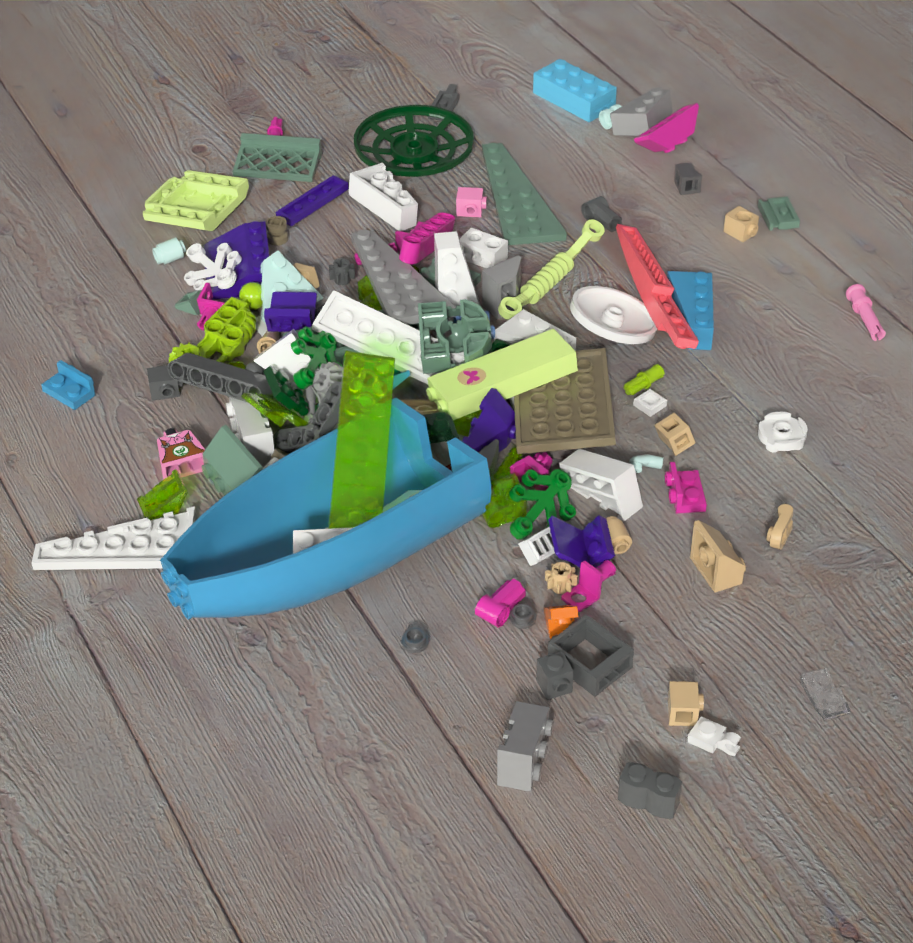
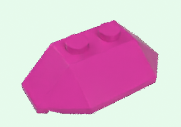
[634,103,699,153]

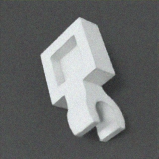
[688,716,741,756]

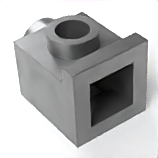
[674,162,702,195]

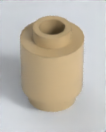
[606,516,632,554]

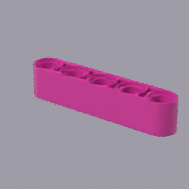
[399,212,455,264]

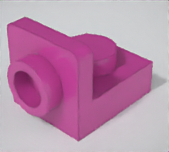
[510,455,549,491]

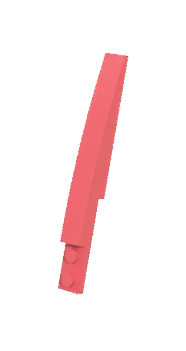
[616,224,699,349]

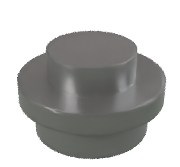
[510,604,536,629]
[402,628,429,653]

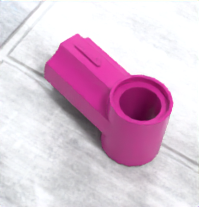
[475,578,526,628]

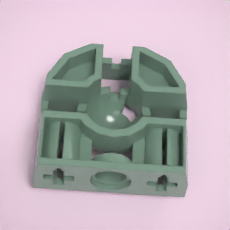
[418,299,492,374]

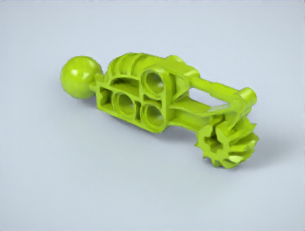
[169,282,262,363]

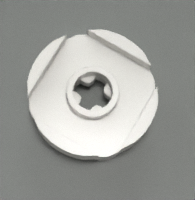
[758,412,808,452]

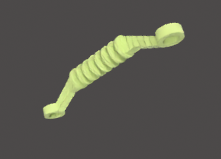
[498,219,605,320]

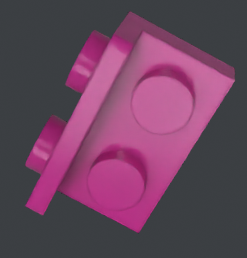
[665,462,707,514]

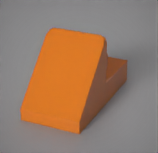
[543,605,578,639]

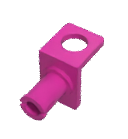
[197,282,224,331]
[561,560,616,612]

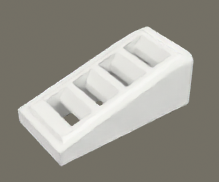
[518,526,555,566]

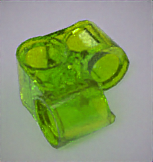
[482,473,527,528]

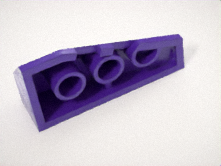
[462,388,516,453]

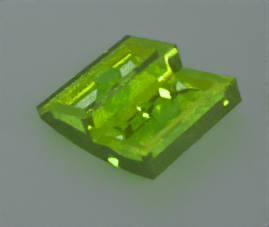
[242,393,308,427]

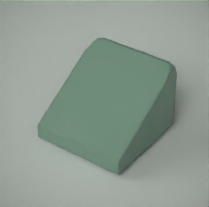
[175,290,206,315]

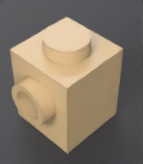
[668,681,704,726]

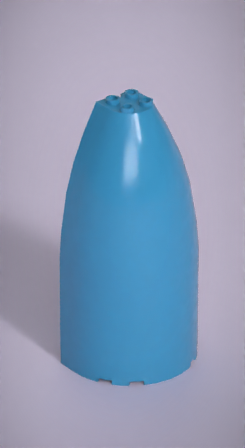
[160,398,491,620]

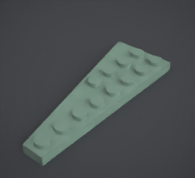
[482,143,567,245]

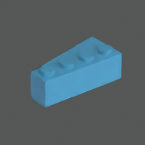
[667,271,714,350]

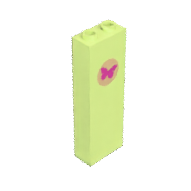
[426,328,578,422]

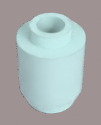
[152,237,186,265]

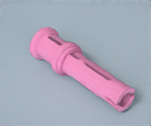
[846,284,886,341]

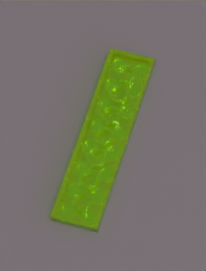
[328,351,395,529]

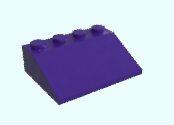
[203,221,269,300]

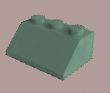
[202,425,263,495]

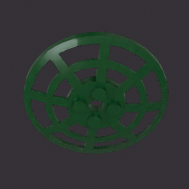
[354,105,474,177]

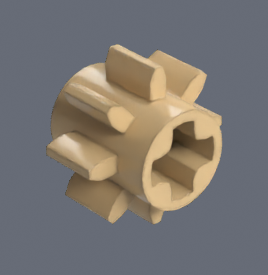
[545,562,578,594]

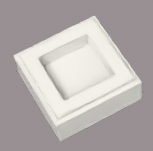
[633,389,667,417]

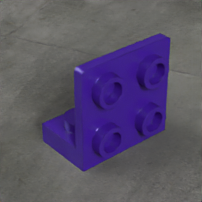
[264,292,317,332]
[548,515,615,568]

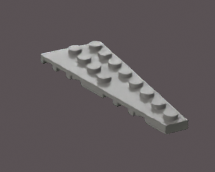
[351,230,456,325]

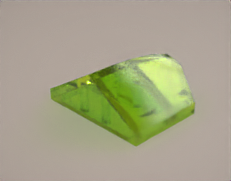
[137,469,188,520]

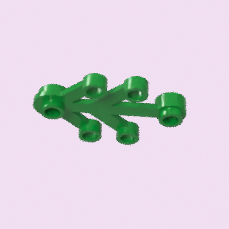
[291,327,343,390]
[509,469,576,540]

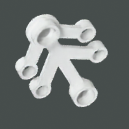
[184,243,242,291]

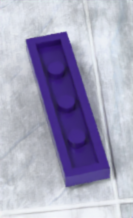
[276,175,349,226]

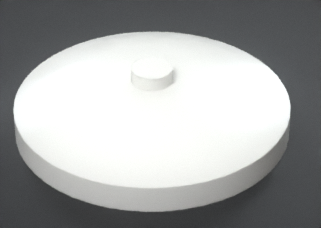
[570,286,657,344]

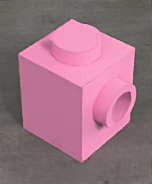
[456,187,487,217]

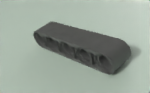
[167,353,273,404]

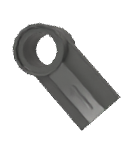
[581,196,622,232]

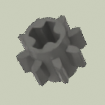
[329,258,355,285]

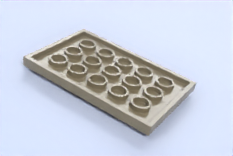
[514,348,616,454]

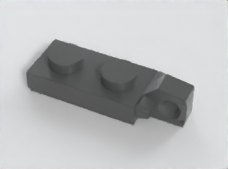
[428,84,459,121]

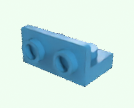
[41,360,95,410]

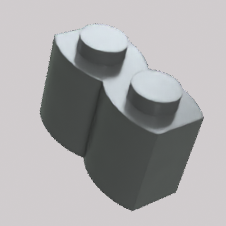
[618,762,682,819]

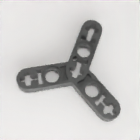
[273,381,351,453]

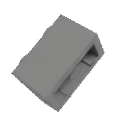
[482,255,521,319]

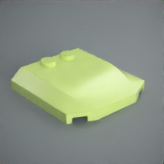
[143,170,249,231]

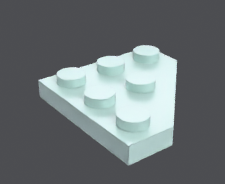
[261,251,324,333]

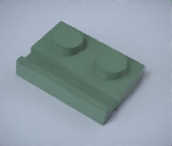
[758,196,800,231]

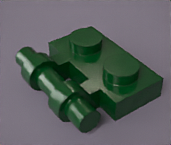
[263,365,308,416]

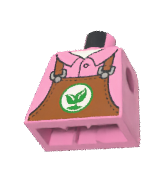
[157,428,205,482]

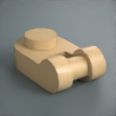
[767,504,793,550]

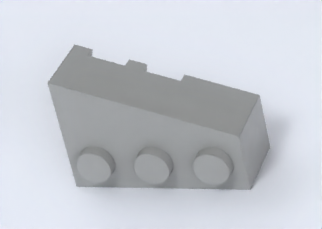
[610,87,673,136]
[497,701,554,792]

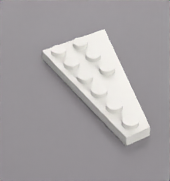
[32,506,196,570]

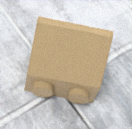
[690,520,746,593]

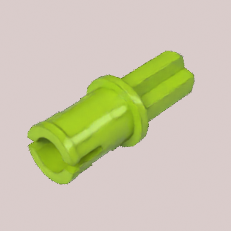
[623,364,665,395]

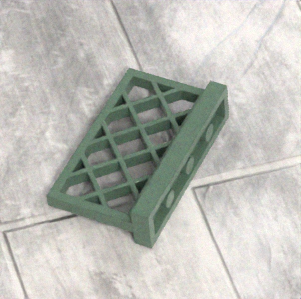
[233,133,322,182]

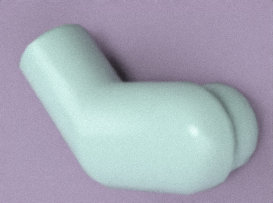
[629,454,664,473]

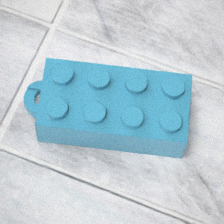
[533,59,617,123]

